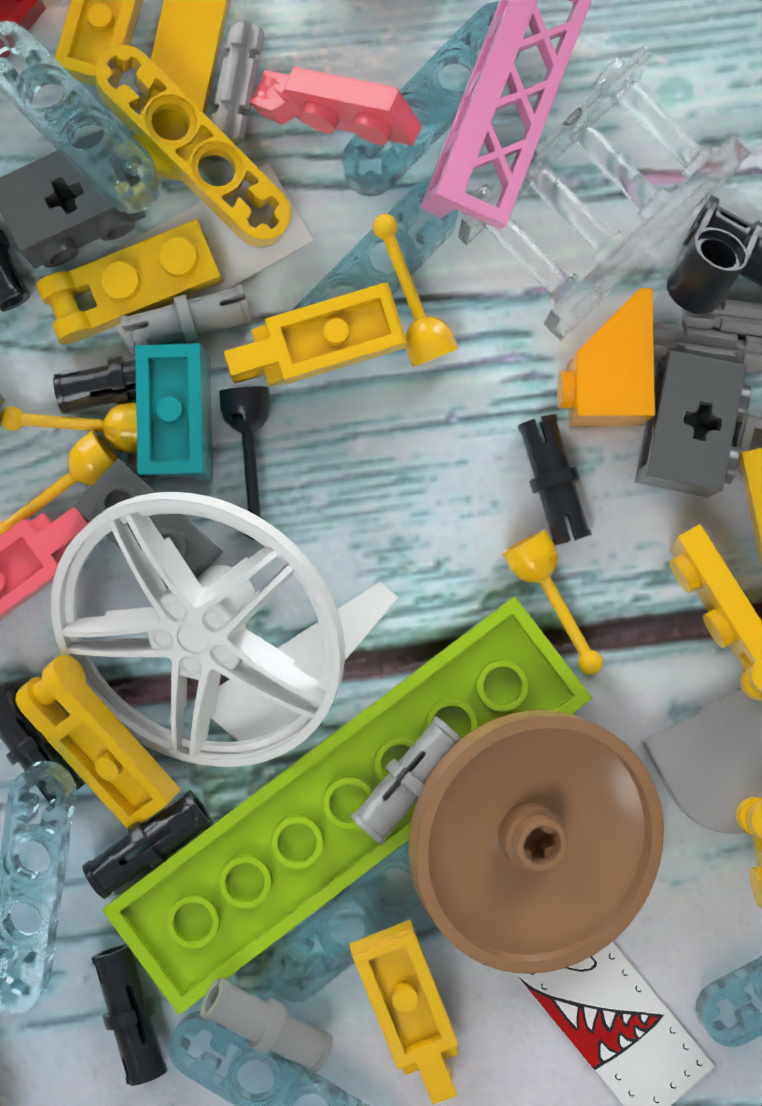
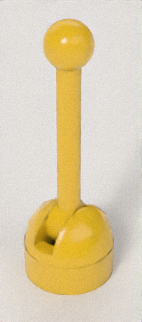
[372,214,459,367]
[0,402,137,454]
[0,430,118,536]
[501,529,603,675]

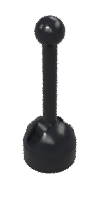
[219,386,271,540]

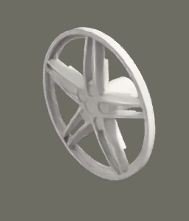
[51,492,345,767]

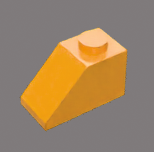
[557,288,655,426]

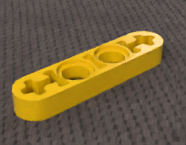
[95,44,291,248]

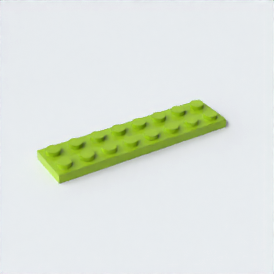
[102,596,593,1015]

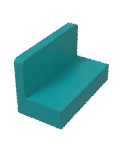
[135,343,213,482]

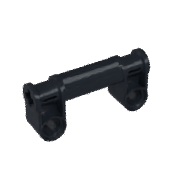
[666,194,762,314]

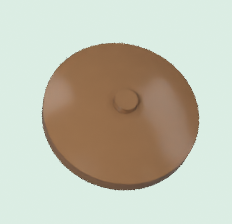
[408,710,664,974]

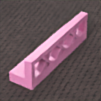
[420,0,592,230]

